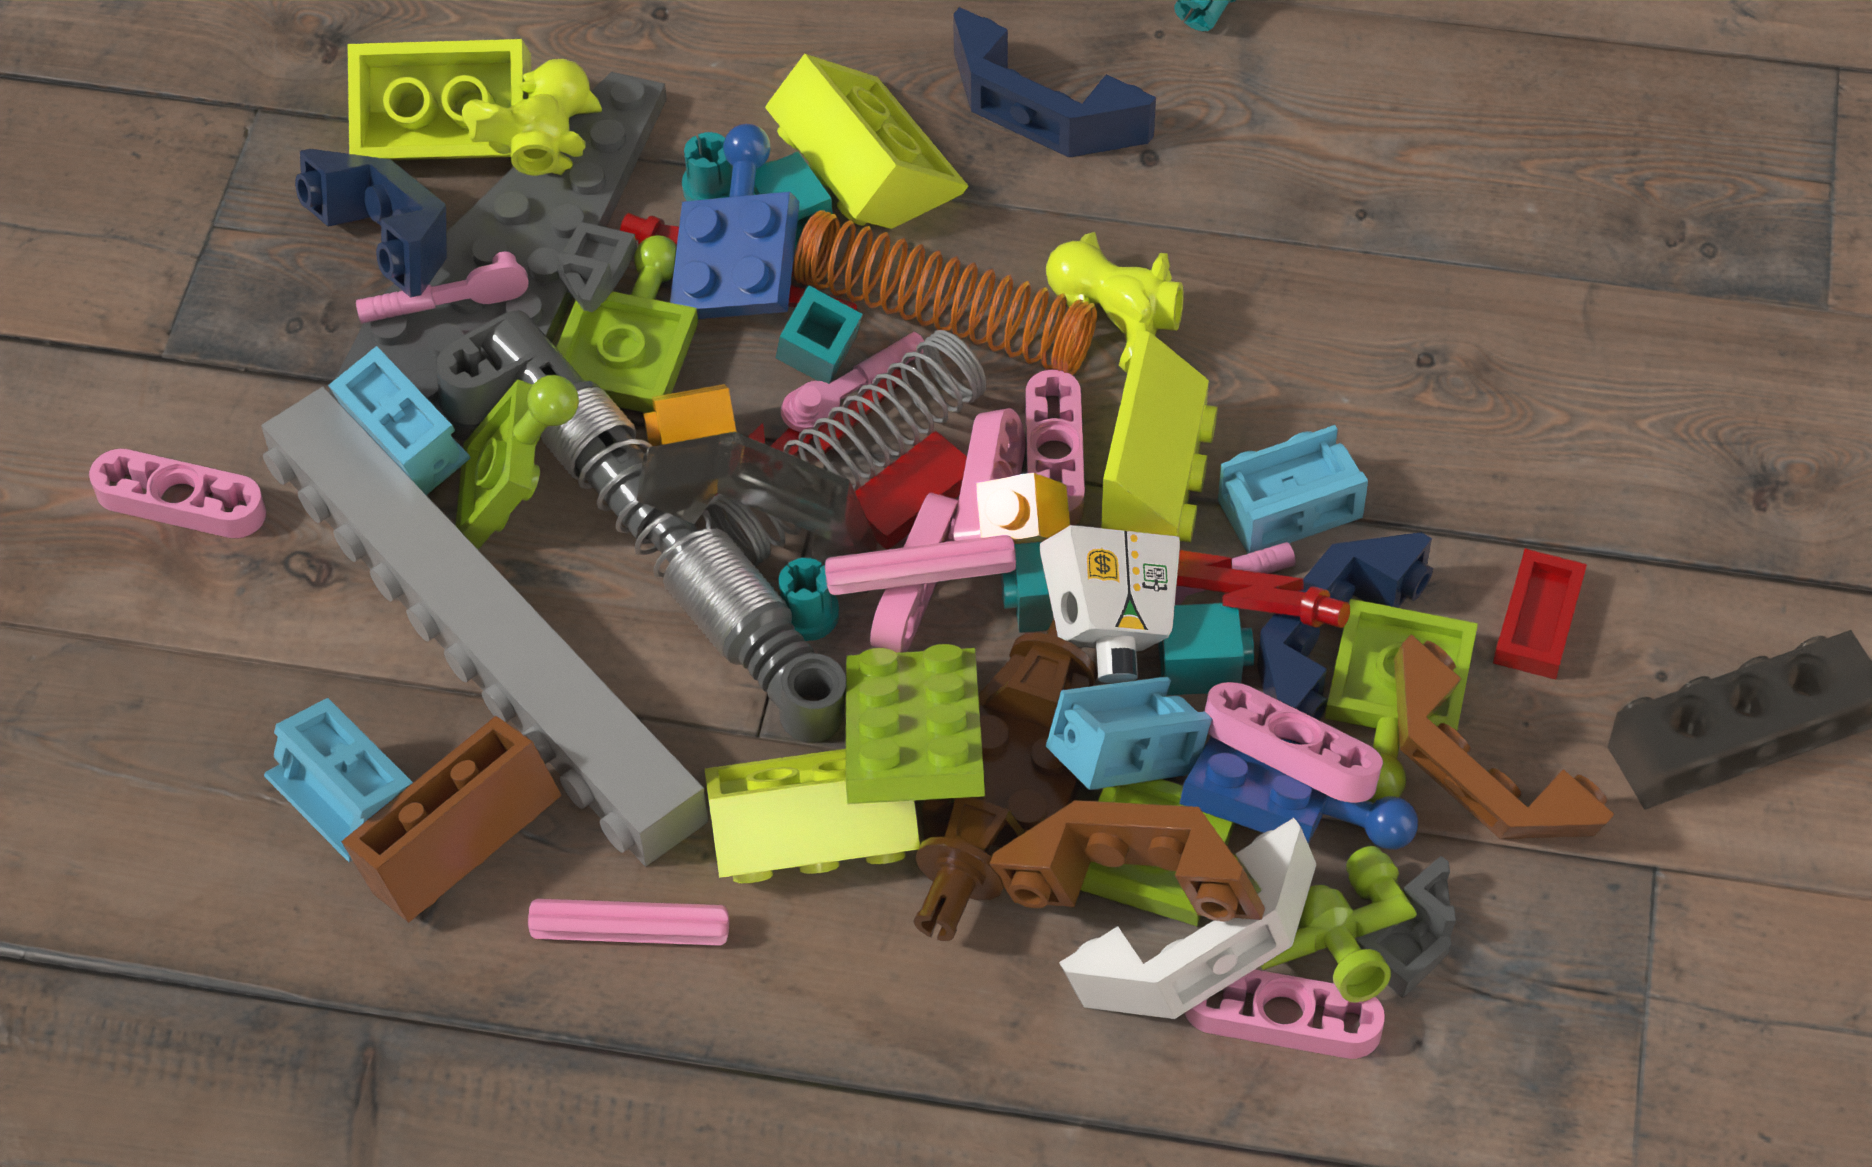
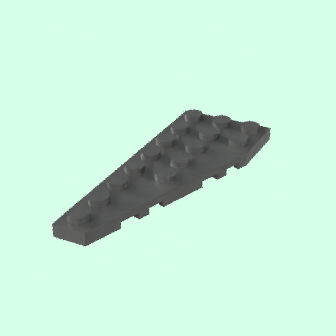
[329,72,667,441]

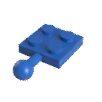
[670,124,800,319]
[1179,736,1418,850]

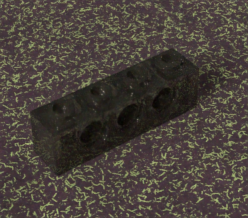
[1608,630,1872,810]

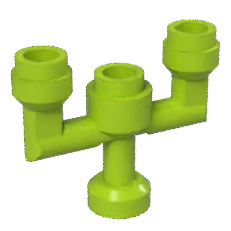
[1260,846,1417,1003]

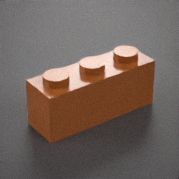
[341,716,562,923]

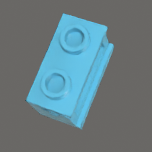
[328,346,471,495]
[1218,425,1368,554]
[1046,677,1212,790]
[264,698,413,862]

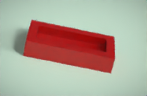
[844,430,967,550]
[1493,548,1587,680]

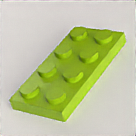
[846,644,985,804]

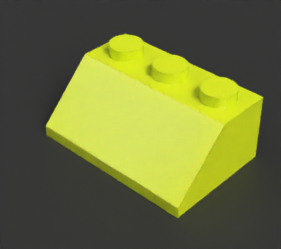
[348,39,531,160]
[765,53,968,229]
[1101,330,1218,543]
[704,749,920,883]

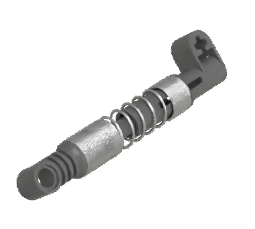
[436,310,846,742]

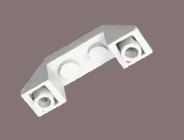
[1059,818,1316,1019]

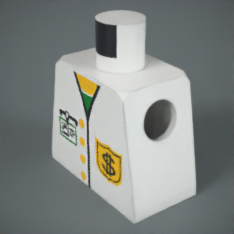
[1040,525,1180,683]

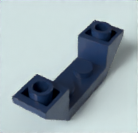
[953,7,1156,158]
[295,149,447,298]
[1257,532,1433,721]

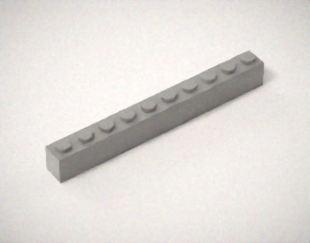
[261,386,708,867]

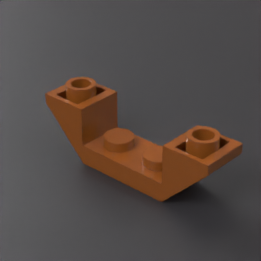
[1394,634,1615,839]
[990,800,1265,922]

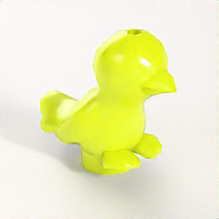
[462,59,602,176]
[1046,232,1183,373]

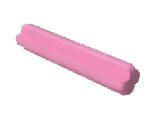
[825,534,1016,595]
[528,899,729,945]

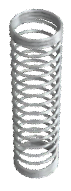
[706,330,986,566]

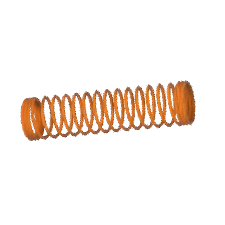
[793,210,1097,375]

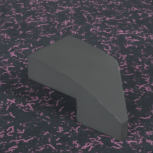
[557,221,637,312]
[1356,856,1456,998]

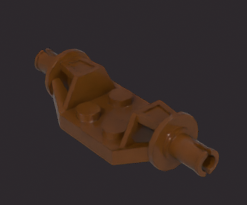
[913,618,1098,941]

